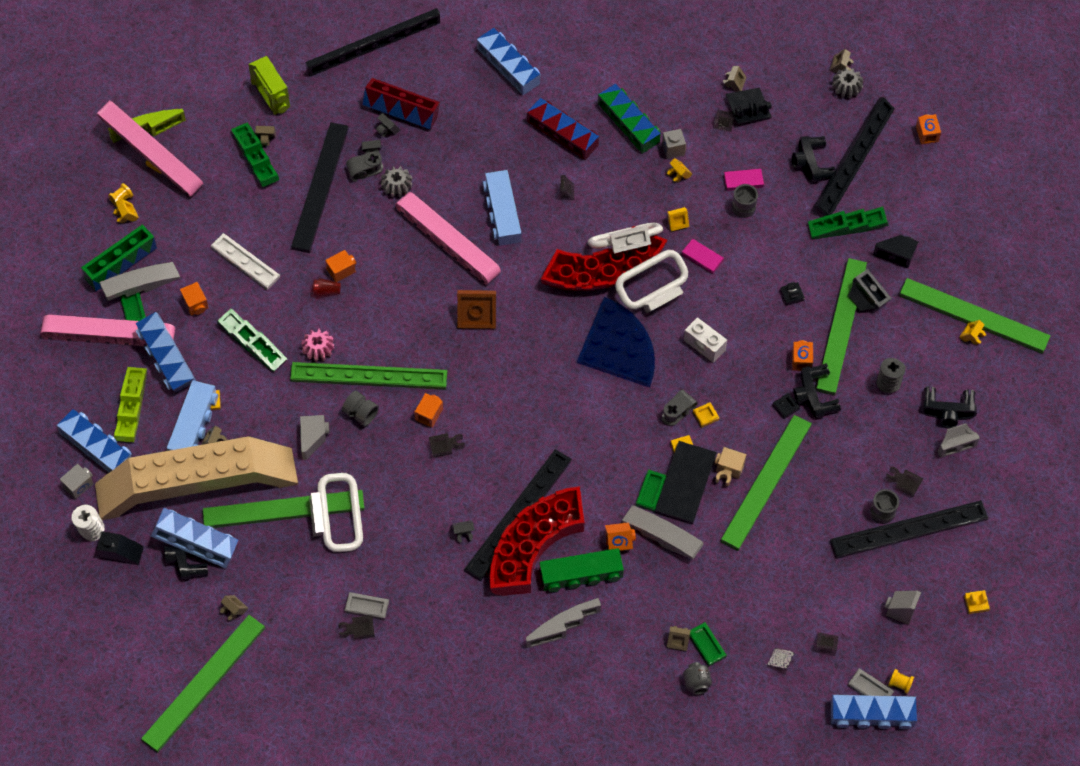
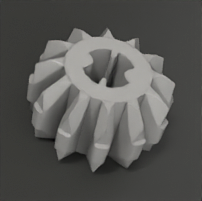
[832,67,863,99]
[381,166,412,198]

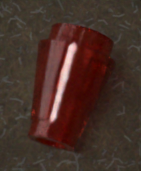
[313,278,341,297]

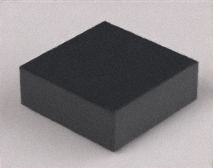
[772,393,800,419]

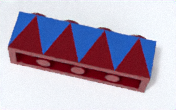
[362,78,440,129]
[527,98,599,160]

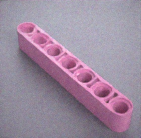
[96,100,204,197]
[395,192,501,285]
[40,315,175,346]

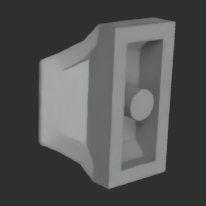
[938,423,980,458]

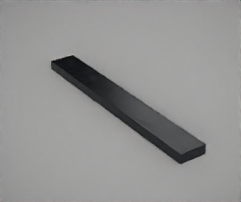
[305,8,440,77]
[814,97,895,217]
[291,122,349,253]
[464,449,572,581]
[830,500,988,559]

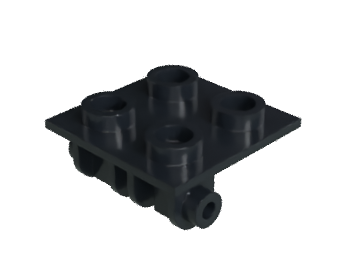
[725,88,772,124]

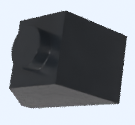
[873,235,919,268]
[97,531,144,565]

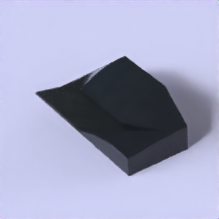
[848,269,892,311]

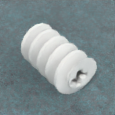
[72,505,105,541]

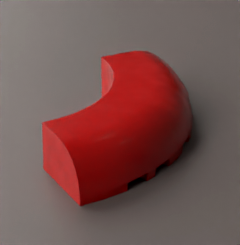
[541,226,667,291]
[490,486,585,596]

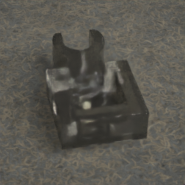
[429,433,465,458]
[886,467,923,497]
[338,615,375,640]

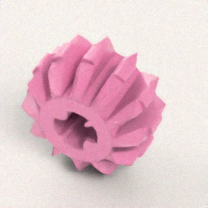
[301,329,334,362]

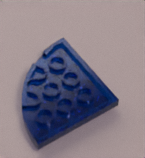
[577,297,655,387]

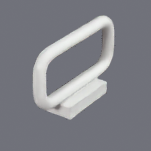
[588,223,663,253]
[615,250,688,313]
[309,473,363,552]

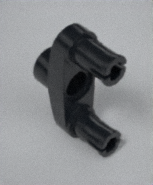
[791,136,836,182]
[793,363,841,418]
[922,386,977,428]
[164,545,208,580]

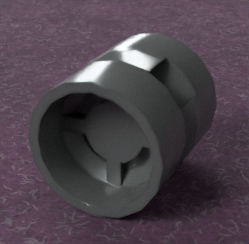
[732,184,758,218]
[342,391,379,427]
[870,489,899,524]

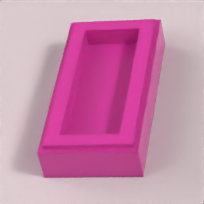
[724,169,764,191]
[682,239,724,274]

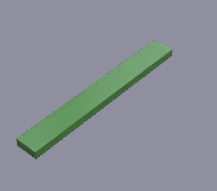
[816,258,867,396]
[899,278,1051,354]
[291,362,447,390]
[721,415,812,551]
[203,490,365,528]
[141,615,265,753]

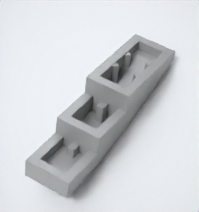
[99,262,180,301]
[622,505,704,559]
[526,598,601,648]

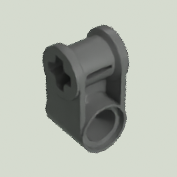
[346,151,383,182]
[662,389,698,426]

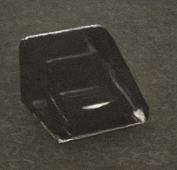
[714,110,735,132]
[560,175,574,200]
[815,632,839,656]
[767,648,795,674]

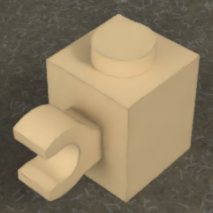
[715,447,747,486]

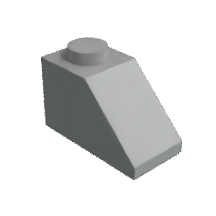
[300,415,329,460]
[885,591,921,625]

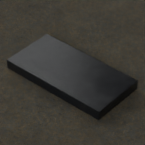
[655,441,717,524]

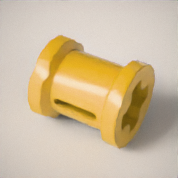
[108,183,133,208]
[888,669,914,694]

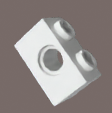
[684,317,727,363]

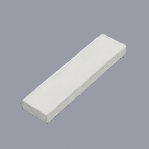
[211,233,280,290]

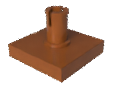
[457,290,496,329]

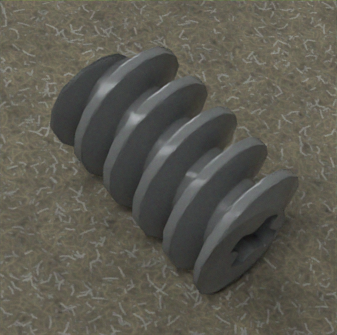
[876,358,906,393]

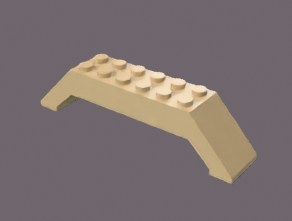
[95,436,298,520]

